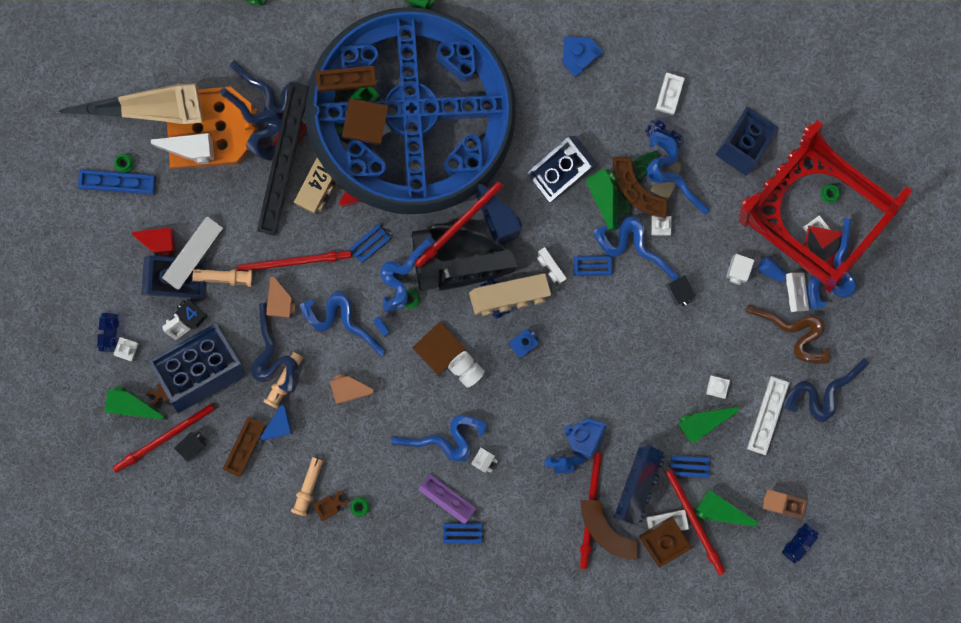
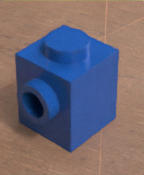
[508,329,539,358]

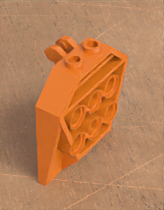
[167,87,259,169]

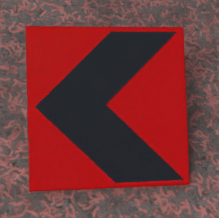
[804,226,843,269]

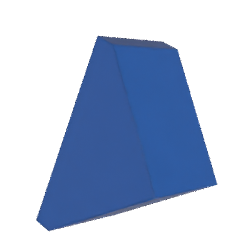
[261,405,293,440]

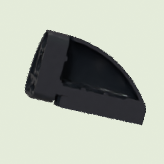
[412,225,517,291]

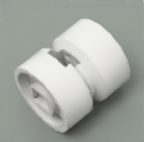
[448,351,485,388]

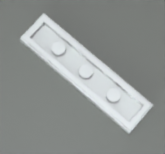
[162,217,223,289]
[747,376,790,455]

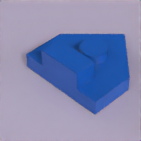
[563,37,603,78]
[564,418,607,460]
[544,456,584,474]

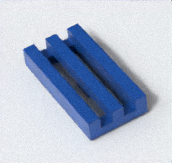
[349,224,391,263]
[573,256,612,276]
[670,456,710,478]
[443,523,482,544]

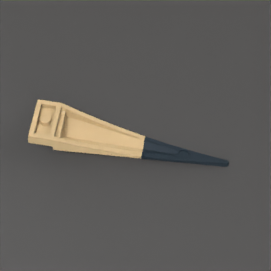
[58,83,204,124]

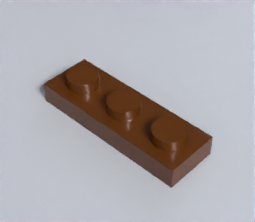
[315,66,376,92]
[223,416,266,477]

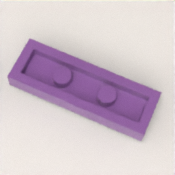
[418,474,476,524]

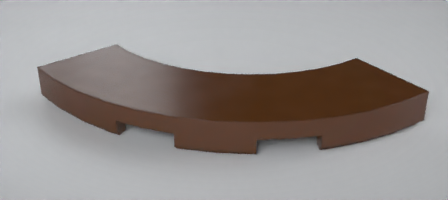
[613,157,668,219]
[580,500,637,560]

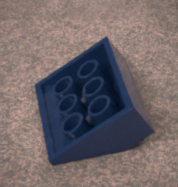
[148,323,246,414]
[614,444,665,526]

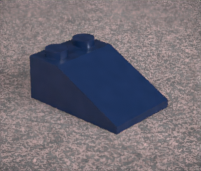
[715,106,778,176]
[527,136,598,202]
[475,184,522,244]
[141,255,206,299]

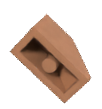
[266,277,296,319]
[330,374,374,404]
[763,490,807,519]

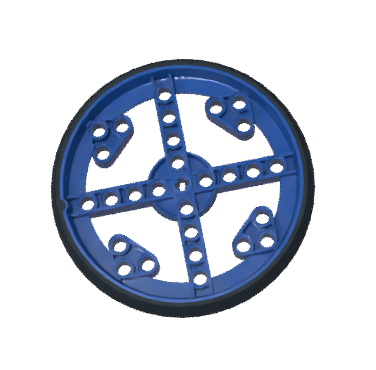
[305,7,516,215]

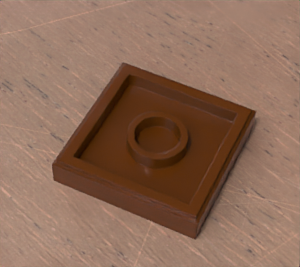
[342,98,388,145]
[412,322,466,375]
[639,516,692,568]

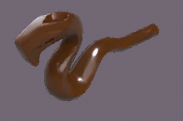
[746,305,829,364]

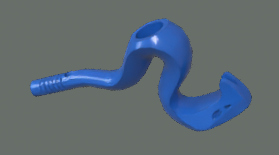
[647,132,709,214]
[593,216,679,281]
[808,218,856,309]
[380,237,434,312]
[300,291,386,357]
[391,415,487,461]

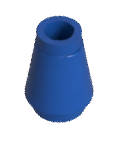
[758,256,787,283]

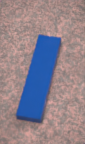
[78,169,156,195]

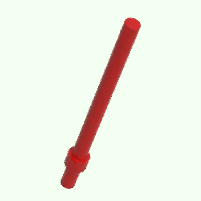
[414,182,503,269]
[237,251,352,271]
[112,404,215,473]
[579,453,602,569]
[665,469,725,575]

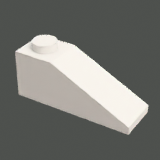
[151,133,214,164]

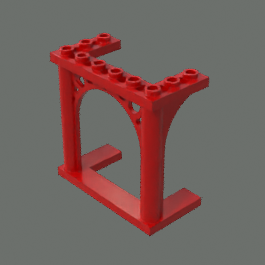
[739,120,912,293]

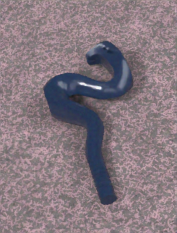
[229,61,301,118]
[220,88,282,161]
[251,303,299,392]
[783,358,869,422]

